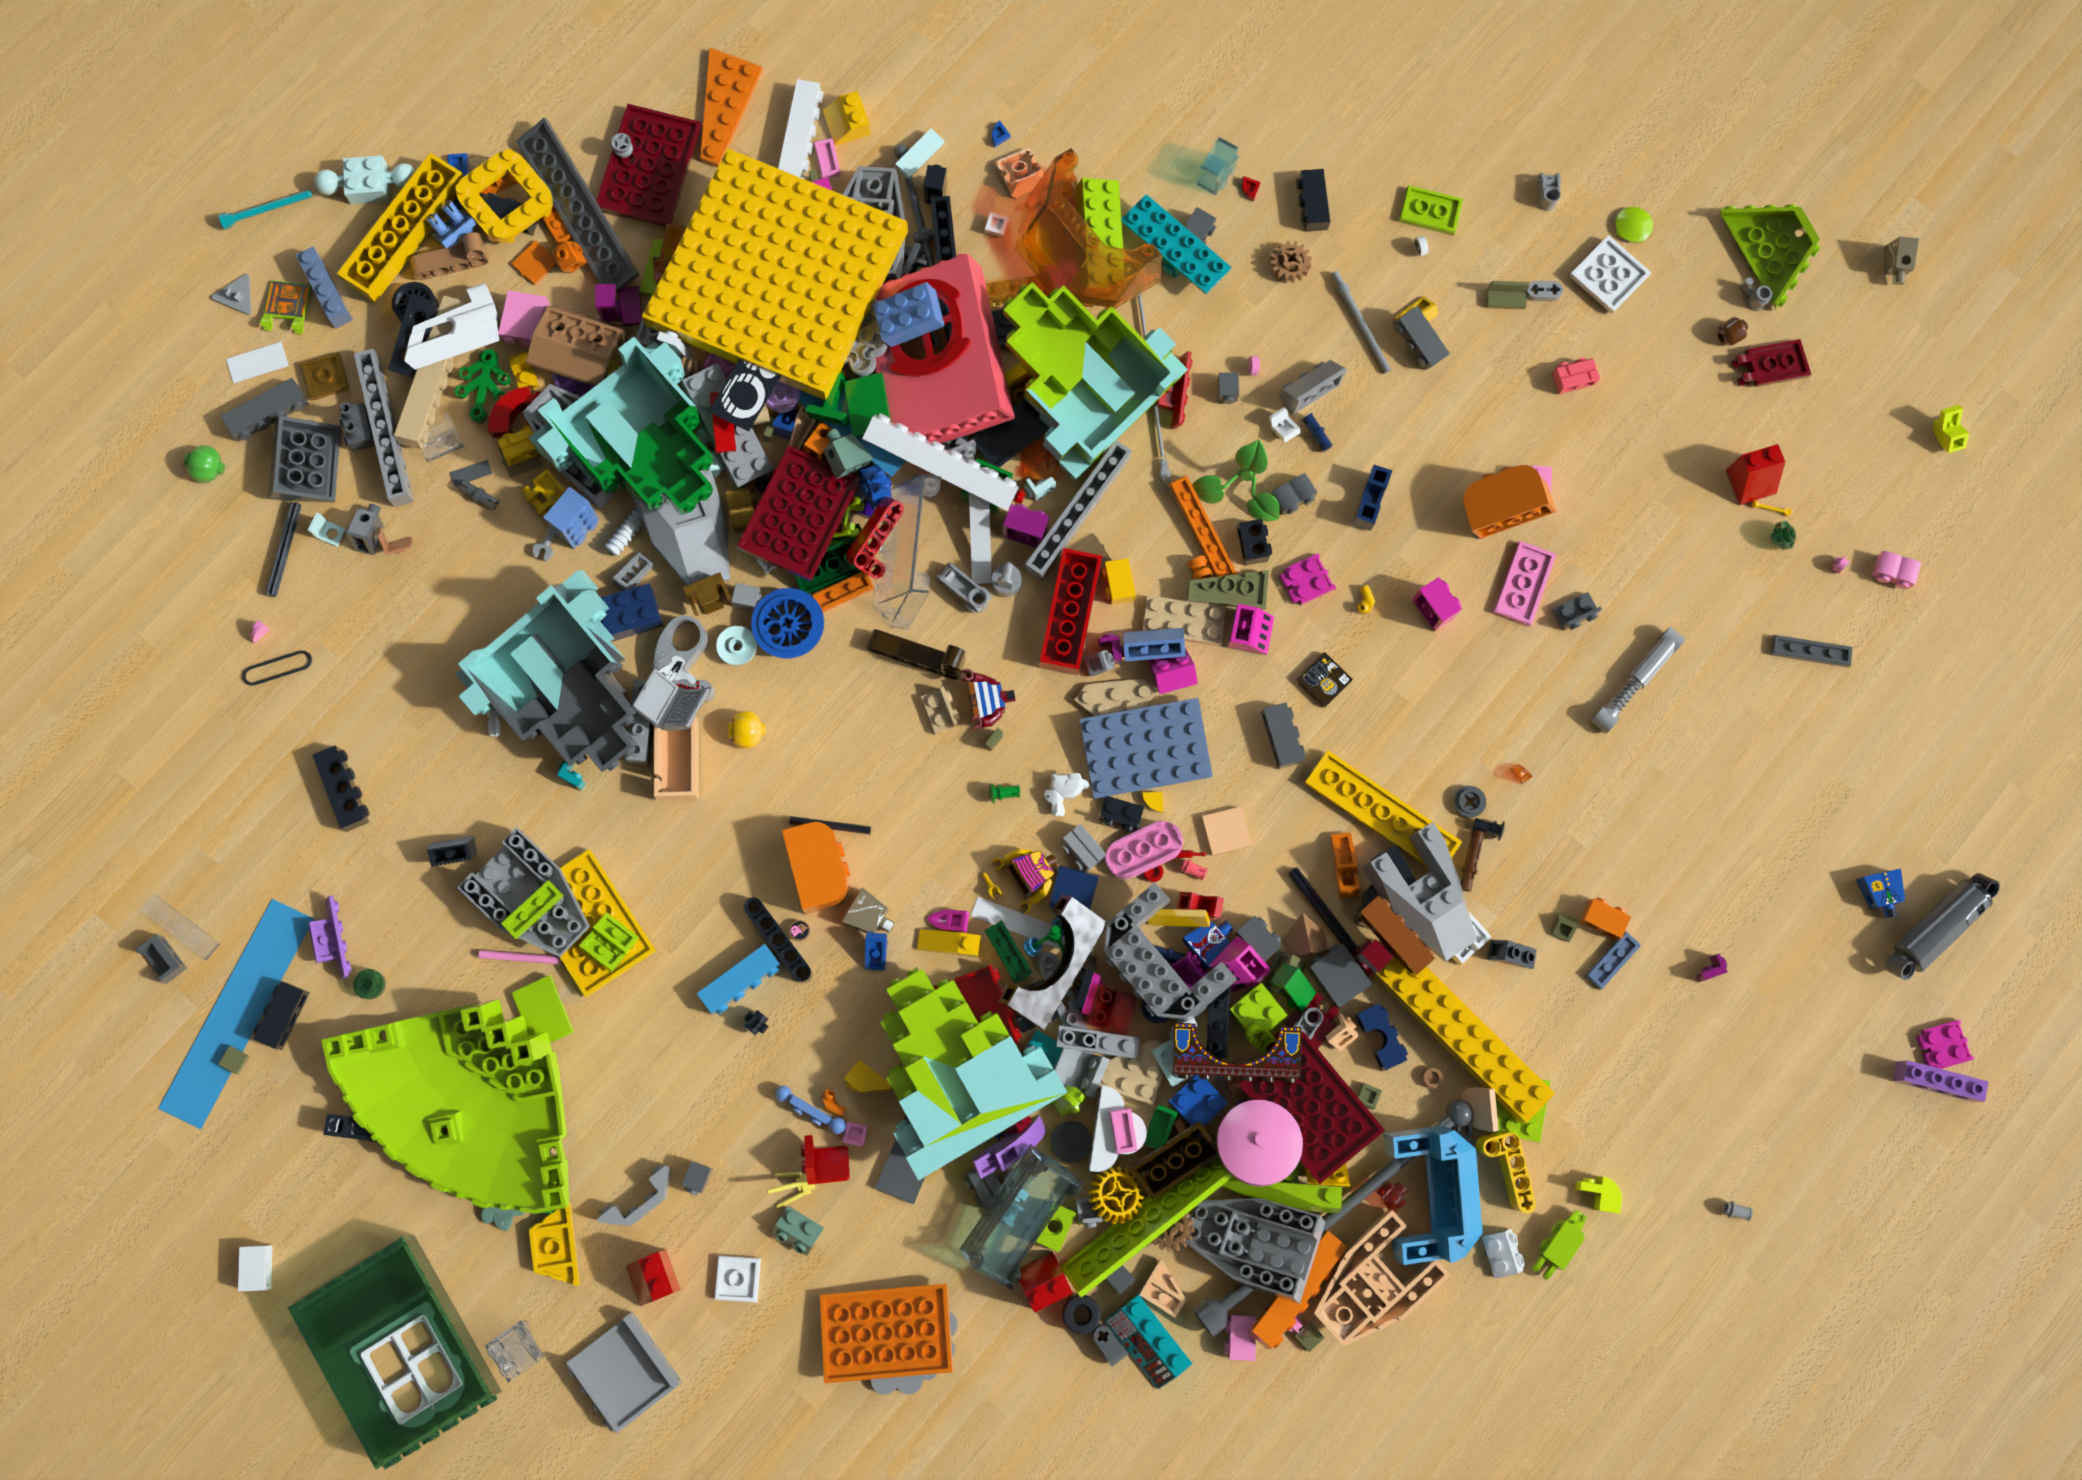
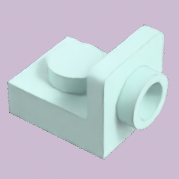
[1024,477,1056,501]

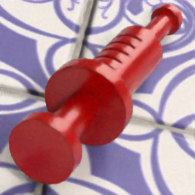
[1172,850,1206,861]

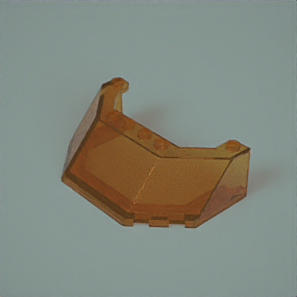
[1015,148,1162,310]

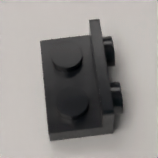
[1099,796,1144,832]

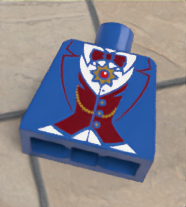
[1182,920,1233,969]

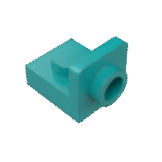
[557,761,586,791]

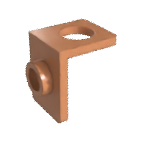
[378,527,413,555]

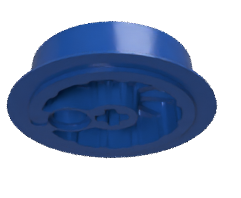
[751,588,824,659]

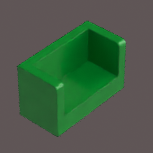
[1271,963,1316,1012]
[1143,1105,1178,1150]

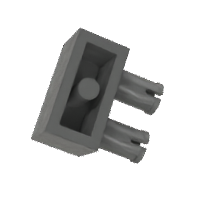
[339,402,375,451]

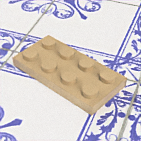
[1142,595,1226,646]

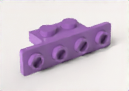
[308,895,351,980]

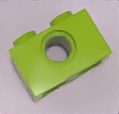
[1033,1202,1076,1252]

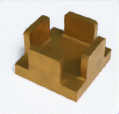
[683,572,732,616]

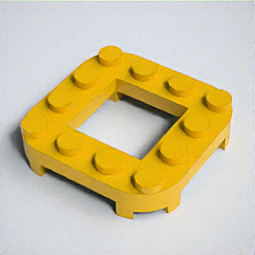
[455,149,553,244]

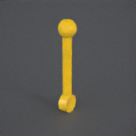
[1751,501,1792,517]

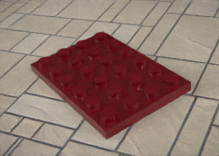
[596,103,702,228]
[737,445,861,582]
[1238,1031,1385,1185]

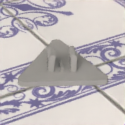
[212,274,252,315]

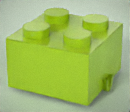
[1229,983,1287,1039]

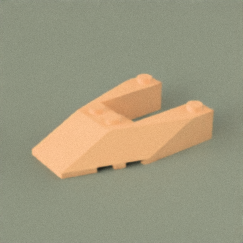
[1314,1210,1450,1346]

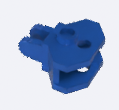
[858,465,892,509]

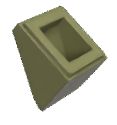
[1550,912,1578,943]

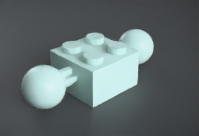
[314,155,416,205]

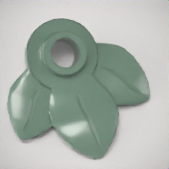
[481,1207,525,1231]

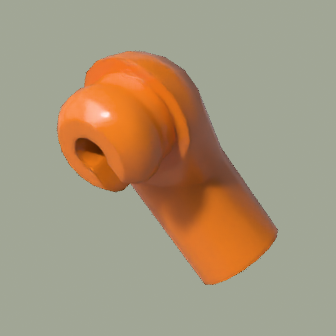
[822,1089,847,1118]

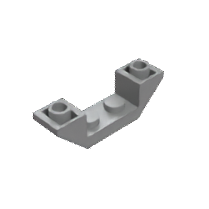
[597,1165,671,1226]

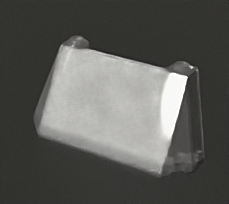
[872,474,941,630]

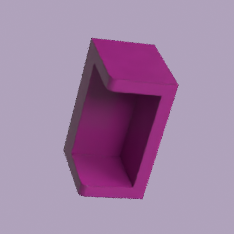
[595,284,622,322]

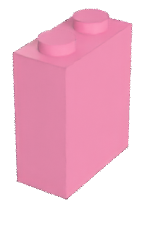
[498,291,550,348]

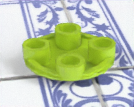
[1615,207,1653,243]

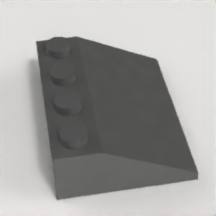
[269,415,341,502]

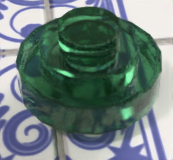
[1771,521,1796,550]
[353,969,386,1000]

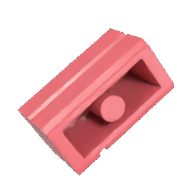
[1552,357,1600,394]

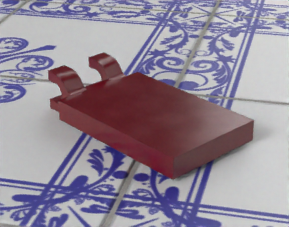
[1731,339,1812,387]
[1266,992,1340,1051]

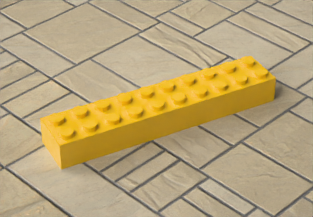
[1372,954,1556,1125]

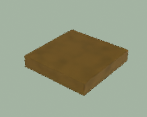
[300,352,350,401]

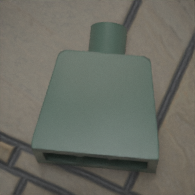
[824,429,873,479]

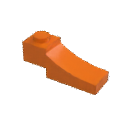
[1330,832,1360,898]

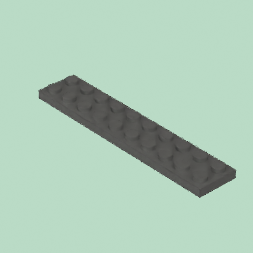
[516,118,640,294]

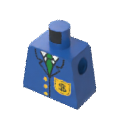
[1856,869,1905,919]

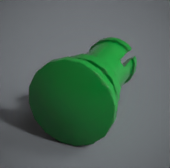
[989,783,1020,803]

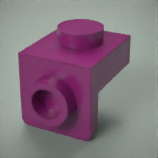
[1098,634,1125,664]

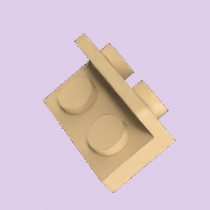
[921,686,960,735]

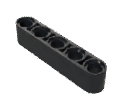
[744,897,813,983]

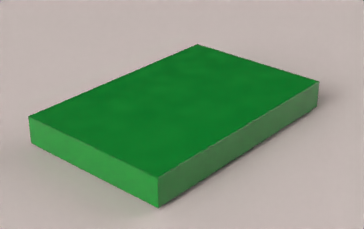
[844,372,891,439]

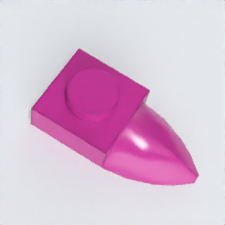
[927,910,969,933]

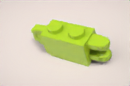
[1532,1210,1587,1280]

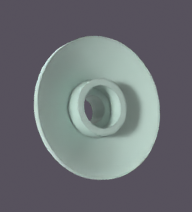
[716,626,757,665]

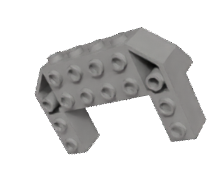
[1104,882,1237,1020]

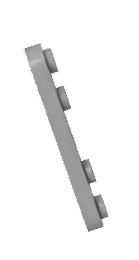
[1038,952,1088,1030]

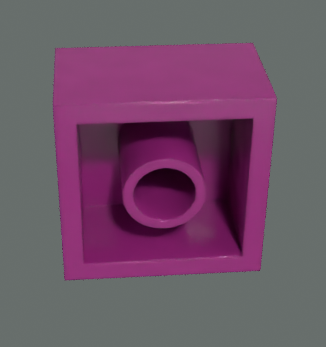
[1003,504,1049,548]

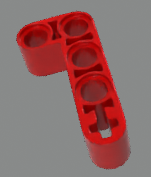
[846,497,904,579]

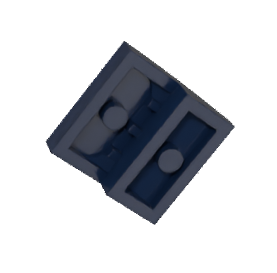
[1049,865,1099,910]

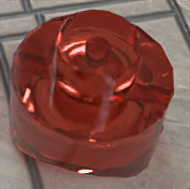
[1376,1182,1408,1213]

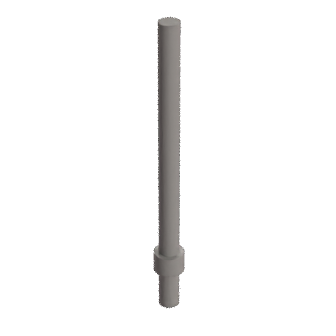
[1331,271,1391,374]

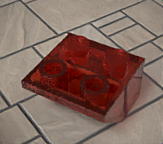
[1087,984,1138,1036]

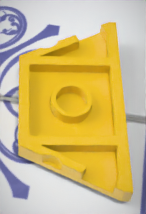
[529,1202,580,1286]

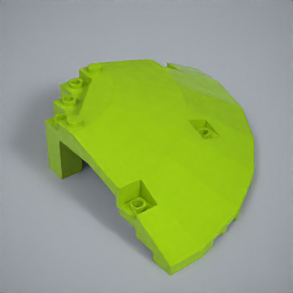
[321,999,569,1214]

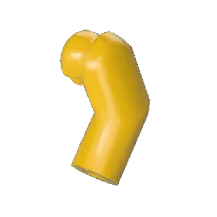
[1358,585,1375,614]

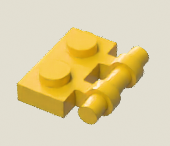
[522,469,566,517]

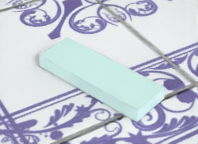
[894,129,945,179]

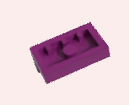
[1170,950,1210,988]

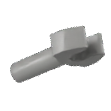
[533,527,555,562]

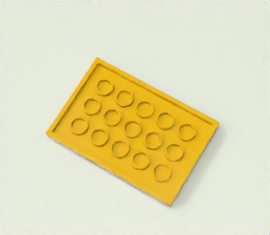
[560,849,657,998]

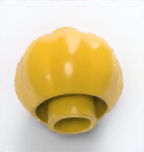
[728,711,766,749]

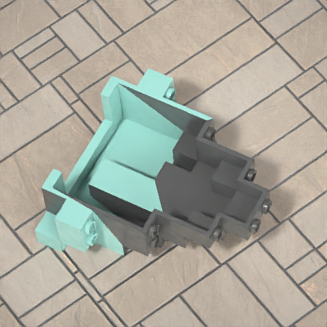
[455,570,637,772]

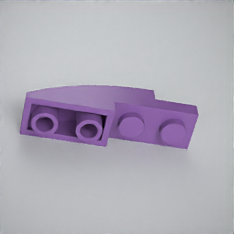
[971,1114,1046,1179]

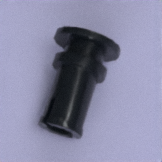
[1472,817,1505,841]

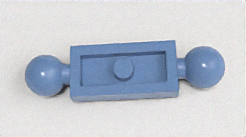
[775,1085,845,1134]

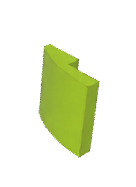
[579,912,639,973]

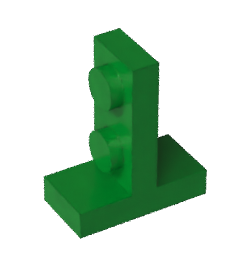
[806,372,849,427]

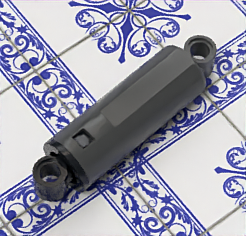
[1885,873,2000,980]

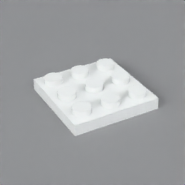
[1569,235,1651,314]

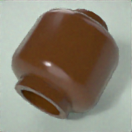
[1717,317,1748,346]

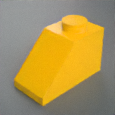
[844,1059,892,1093]

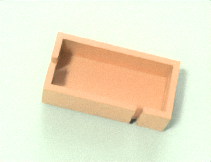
[654,717,699,801]

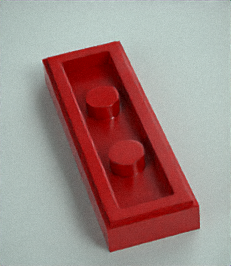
[710,392,736,453]

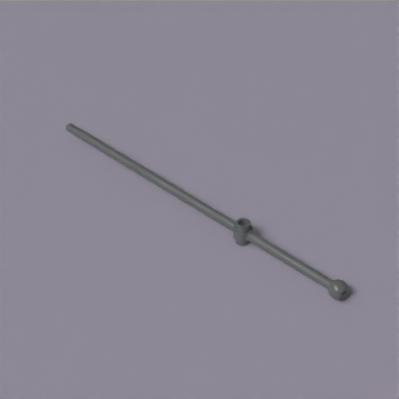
[894,144,952,342]

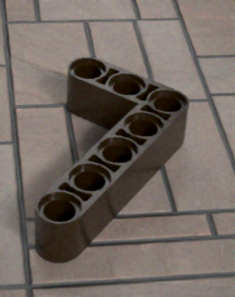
[866,629,966,680]

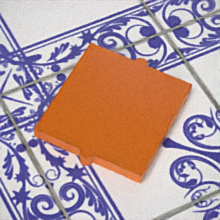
[511,240,556,285]

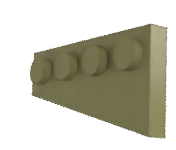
[1186,570,1269,610]

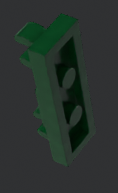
[984,920,1033,984]

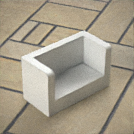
[238,1245,272,1291]

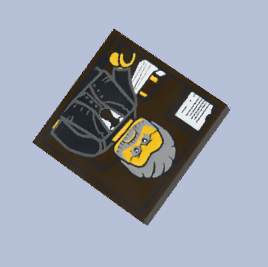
[1296,652,1353,708]

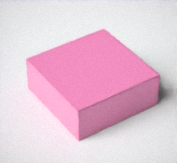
[842,1122,868,1147]

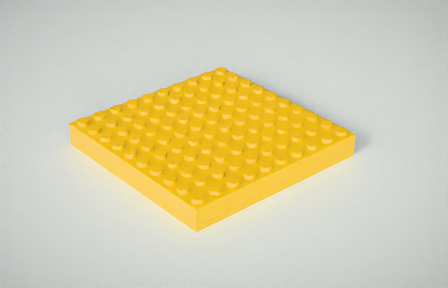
[642,148,908,400]

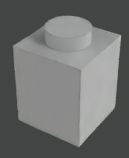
[731,583,764,611]

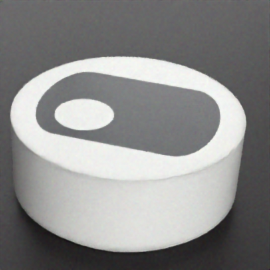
[1414,236,1428,256]

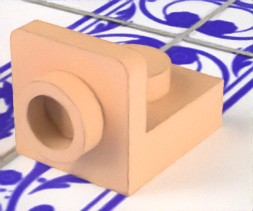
[1325,1014,1359,1051]

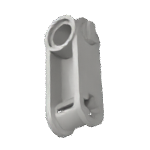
[935,562,992,613]

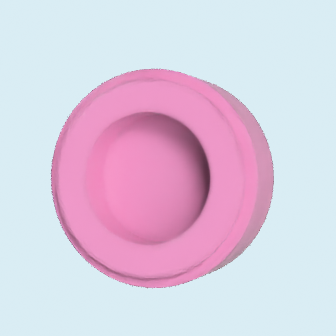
[1248,356,1260,376]

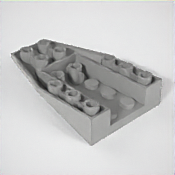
[632,469,730,585]
[457,827,590,957]
[1185,1198,1326,1304]

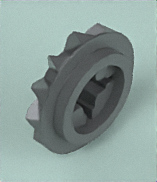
[1454,786,1486,818]

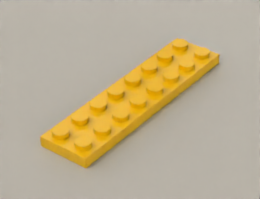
[1304,750,1462,869]

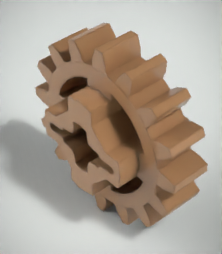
[1270,240,1312,283]
[1152,1213,1195,1252]

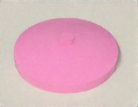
[1217,1100,1303,1186]

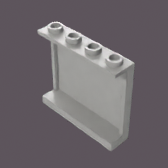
[566,1312,683,1434]

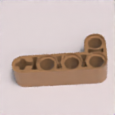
[410,232,489,280]

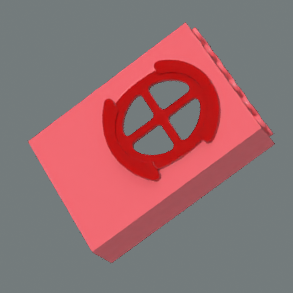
[876,253,1015,444]

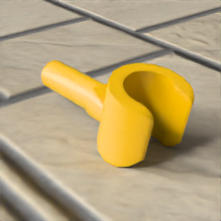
[982,873,1003,901]

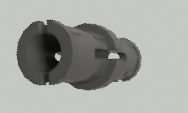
[458,480,499,510]

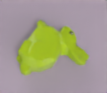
[1049,1085,1087,1117]

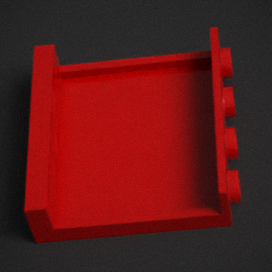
[933,964,1022,1045]

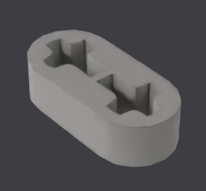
[1526,281,1563,301]

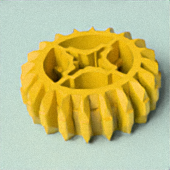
[1088,1166,1145,1224]

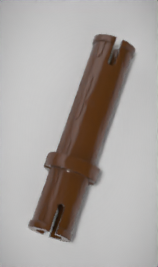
[1460,830,1485,892]

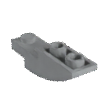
[1056,1025,1140,1059]

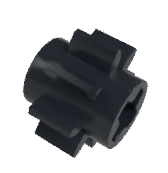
[743,1010,769,1036]

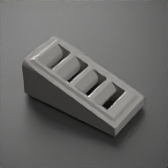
[612,552,654,591]

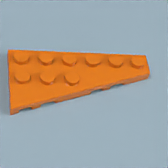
[700,47,763,167]

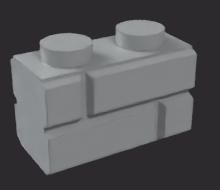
[1061,824,1107,872]

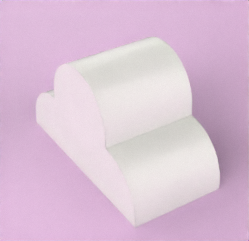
[1088,1086,1146,1172]

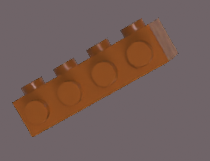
[1357,896,1435,977]

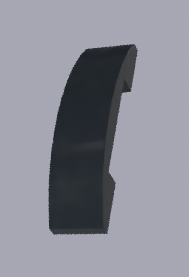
[323,1114,378,1142]

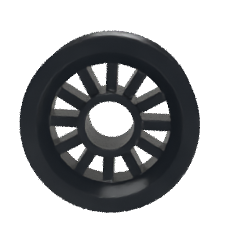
[392,282,439,323]

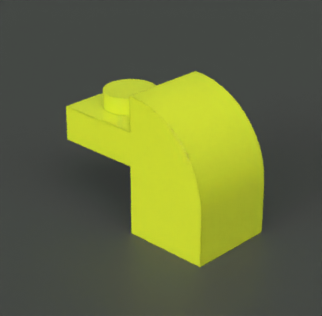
[1933,404,1969,453]
[1575,1176,1622,1214]

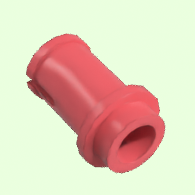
[1180,859,1208,880]

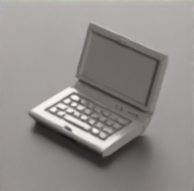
[632,669,709,731]

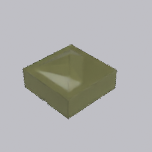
[1294,1321,1325,1352]

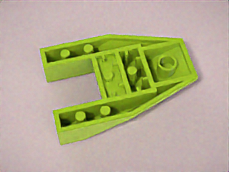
[1222,1162,1342,1213]

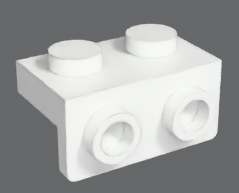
[1482,1229,1524,1279]

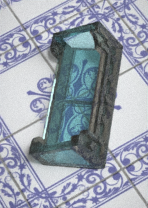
[959,1144,1084,1290]

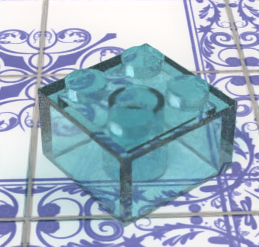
[1196,137,1239,195]

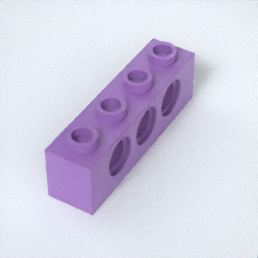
[1894,1060,1988,1103]

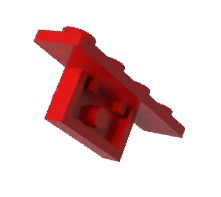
[1155,351,1193,430]

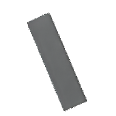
[1770,635,1852,667]

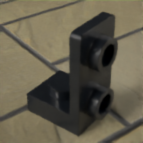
[1487,940,1536,969]

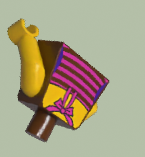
[992,848,1057,913]

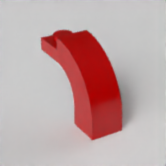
[488,387,542,438]

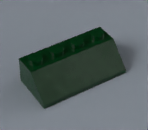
[794,523,875,594]

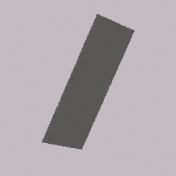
[450,460,492,487]

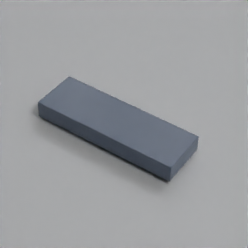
[1585,931,1641,990]

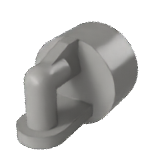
[992,562,1022,597]

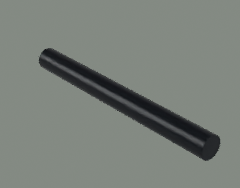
[789,816,871,834]

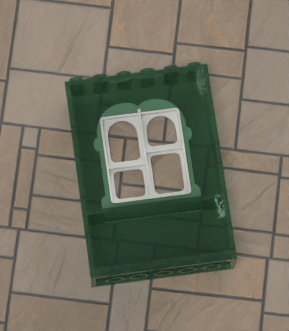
[288,1235,502,1470]

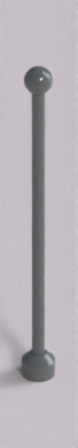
[1192,1099,1473,1337]

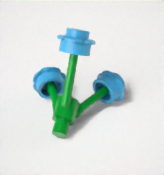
[1023,917,1064,957]

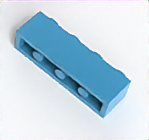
[697,944,781,1015]

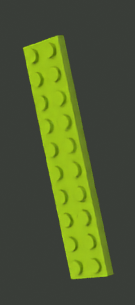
[1061,1156,1233,1298]

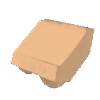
[995,148,1046,199]

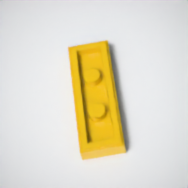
[1148,909,1210,927]

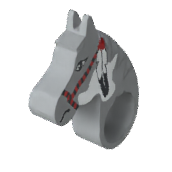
[654,616,715,703]

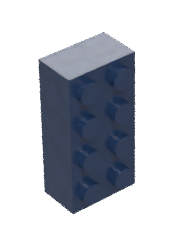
[600,583,664,642]

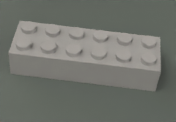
[681,363,773,489]

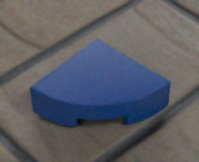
[992,121,1011,147]

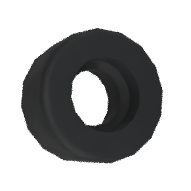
[1062,1295,1101,1335]

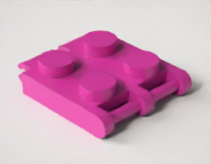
[1279,553,1336,605]
[1916,1019,1975,1069]

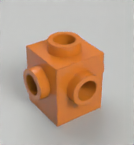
[552,240,587,273]

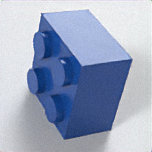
[1167,1075,1228,1126]

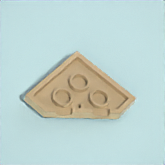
[1074,679,1158,717]
[1099,1039,1164,1106]

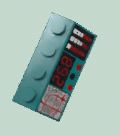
[1104,1293,1193,1389]

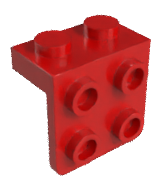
[801,1135,850,1185]

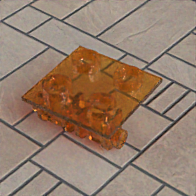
[1020,440,1060,484]

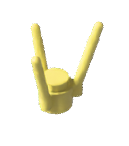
[766,1172,816,1208]

